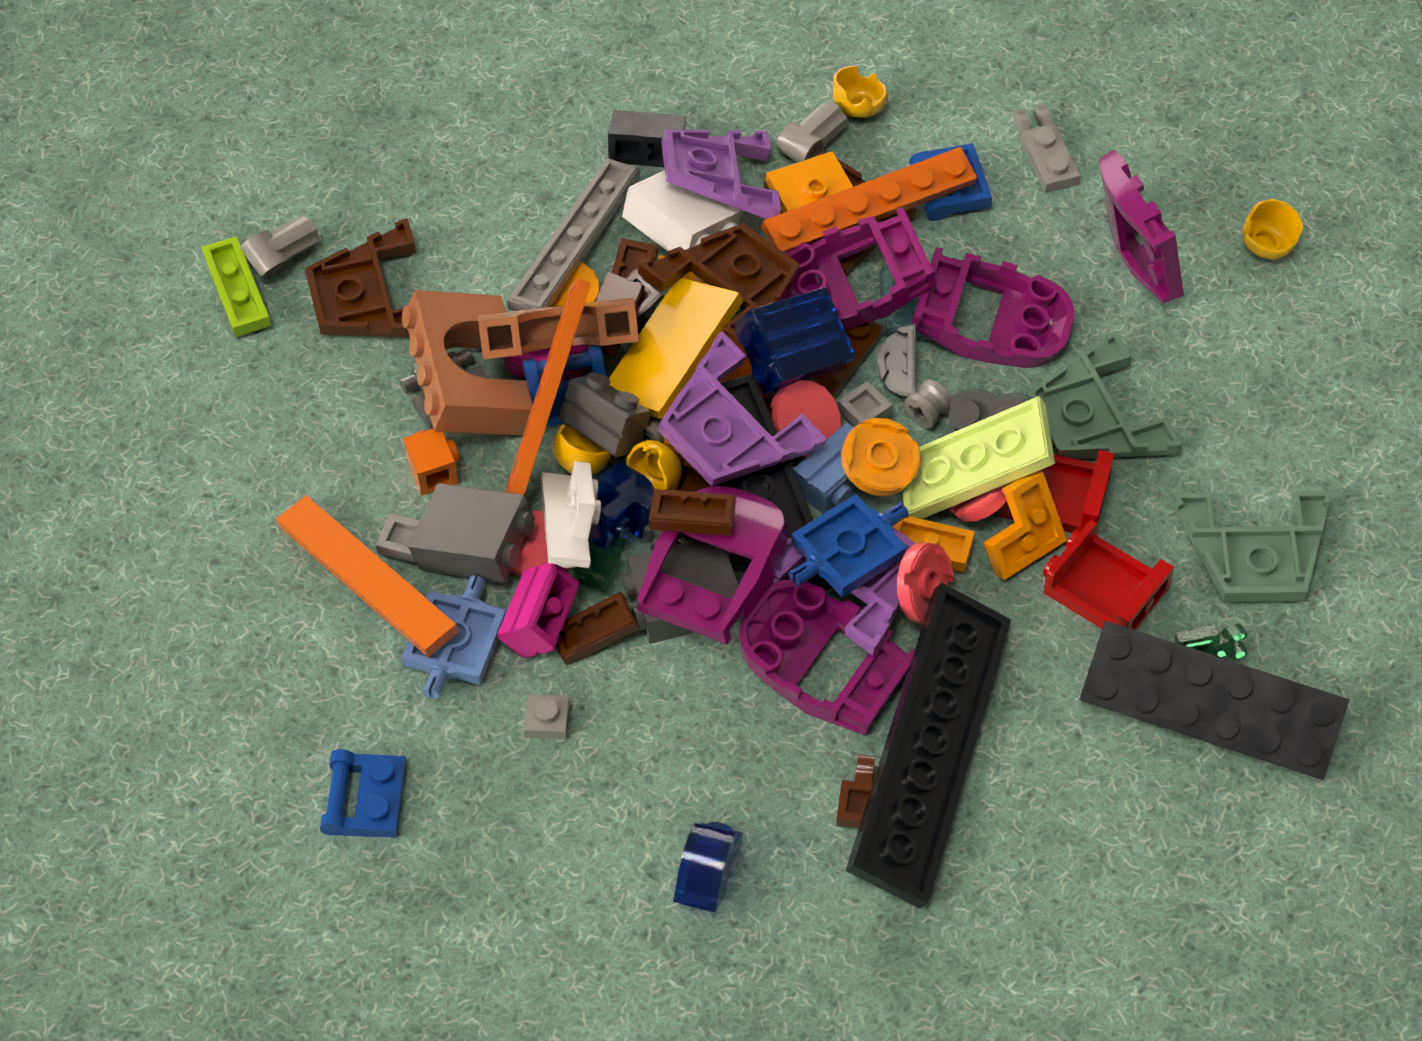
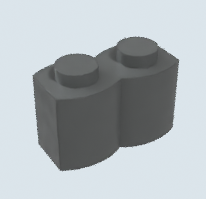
[949,389,1033,429]

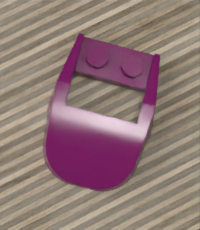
[1099,150,1184,304]
[780,208,937,332]
[911,247,1074,368]
[637,486,788,645]
[739,579,915,736]

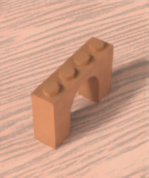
[402,290,533,436]

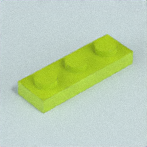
[201,236,271,337]

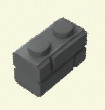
[558,373,651,457]

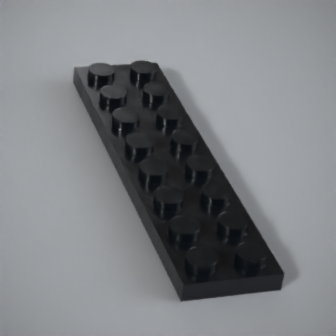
[845,582,1011,908]

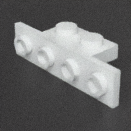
[540,461,601,568]

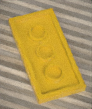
[609,278,743,419]

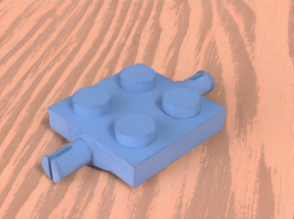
[401,575,507,699]

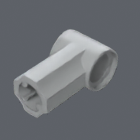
[776,101,847,162]
[240,215,320,279]

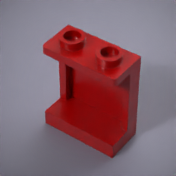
[1001,450,1114,533]
[1043,519,1174,630]

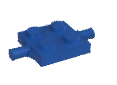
[788,494,909,597]

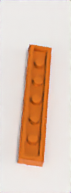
[505,278,591,495]
[276,495,459,658]

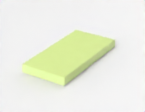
[902,396,1055,519]

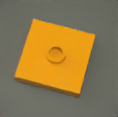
[765,151,853,213]

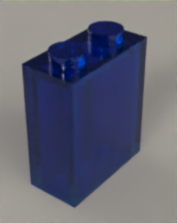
[733,287,857,394]

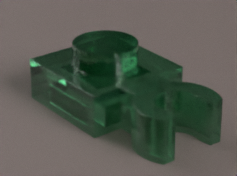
[569,526,625,593]
[1175,624,1248,659]

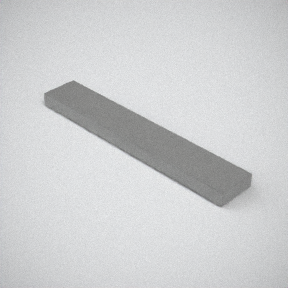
[507,158,640,311]

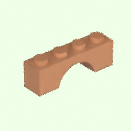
[478,298,639,359]

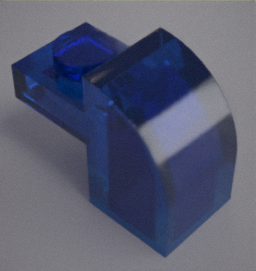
[592,461,654,549]
[673,822,743,913]

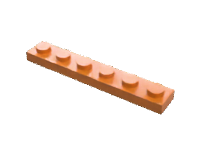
[761,147,977,253]

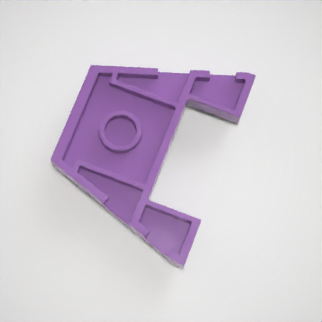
[661,129,781,219]
[658,331,827,487]
[773,527,915,656]

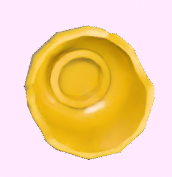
[833,66,887,118]
[1242,199,1303,260]
[553,424,611,475]
[627,440,682,504]

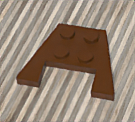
[305,218,416,337]
[638,223,800,356]

